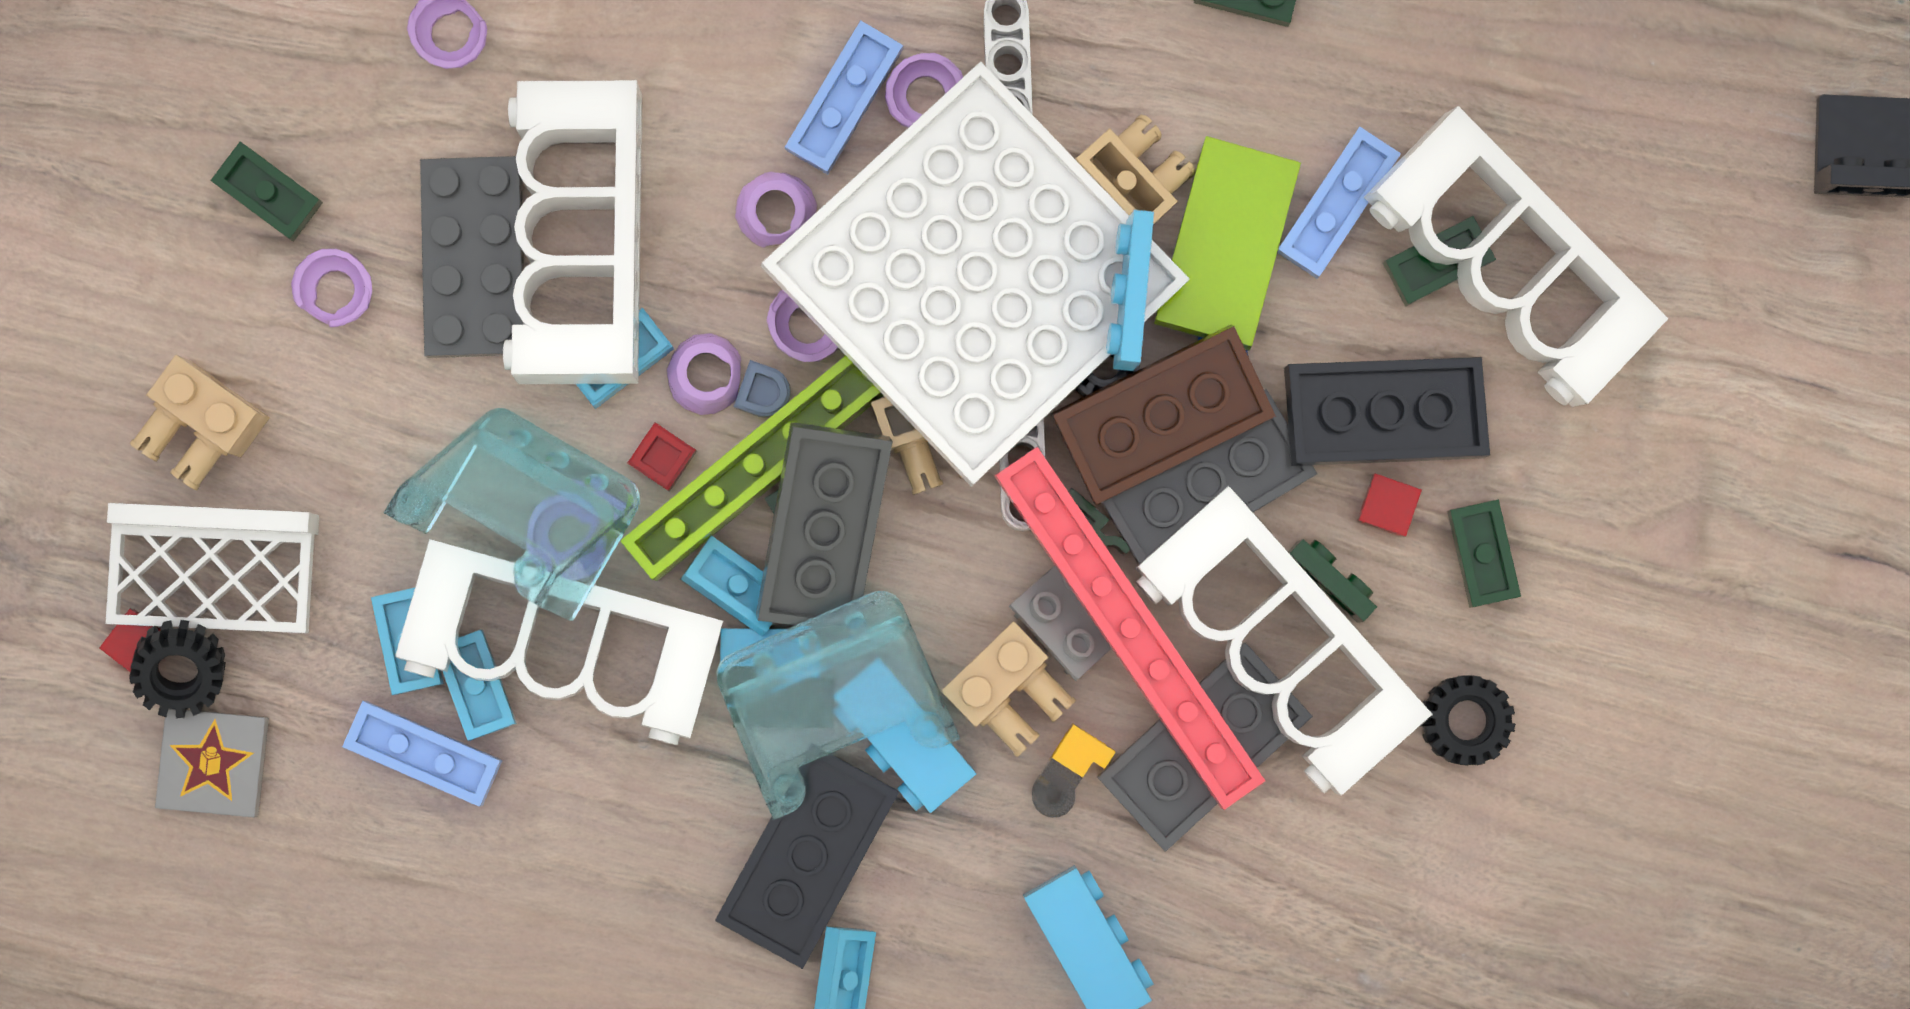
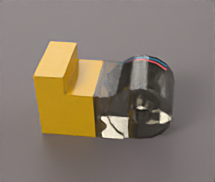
[1032,723,1115,818]

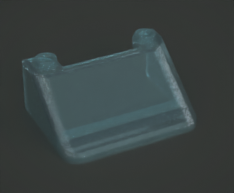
[384,408,640,621]
[716,591,960,820]

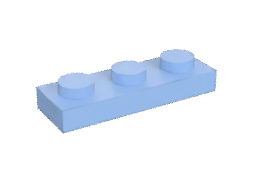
[785,20,903,175]
[1277,127,1401,279]
[342,701,503,807]

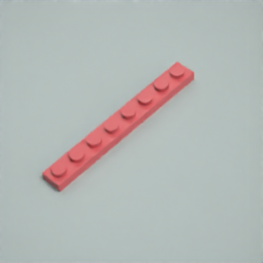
[994,447,1265,810]

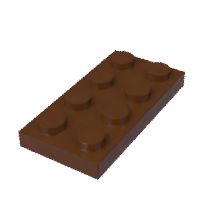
[1051,325,1276,505]

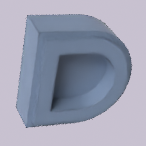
[734,360,791,418]

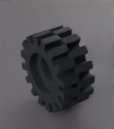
[129,620,226,719]
[1420,675,1516,766]

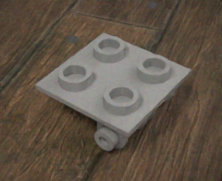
[1009,566,1112,681]

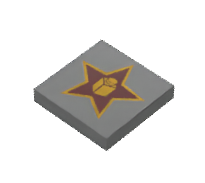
[155,709,269,818]

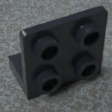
[1814,94,1910,198]

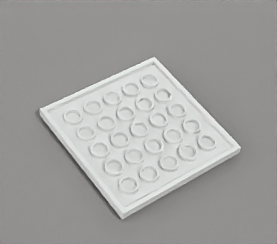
[761,61,1189,487]

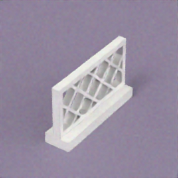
[105,503,319,633]

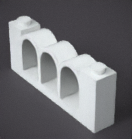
[503,80,642,384]
[1364,106,1668,407]
[1135,486,1432,796]
[395,539,723,745]

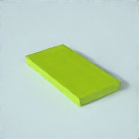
[1154,136,1301,351]

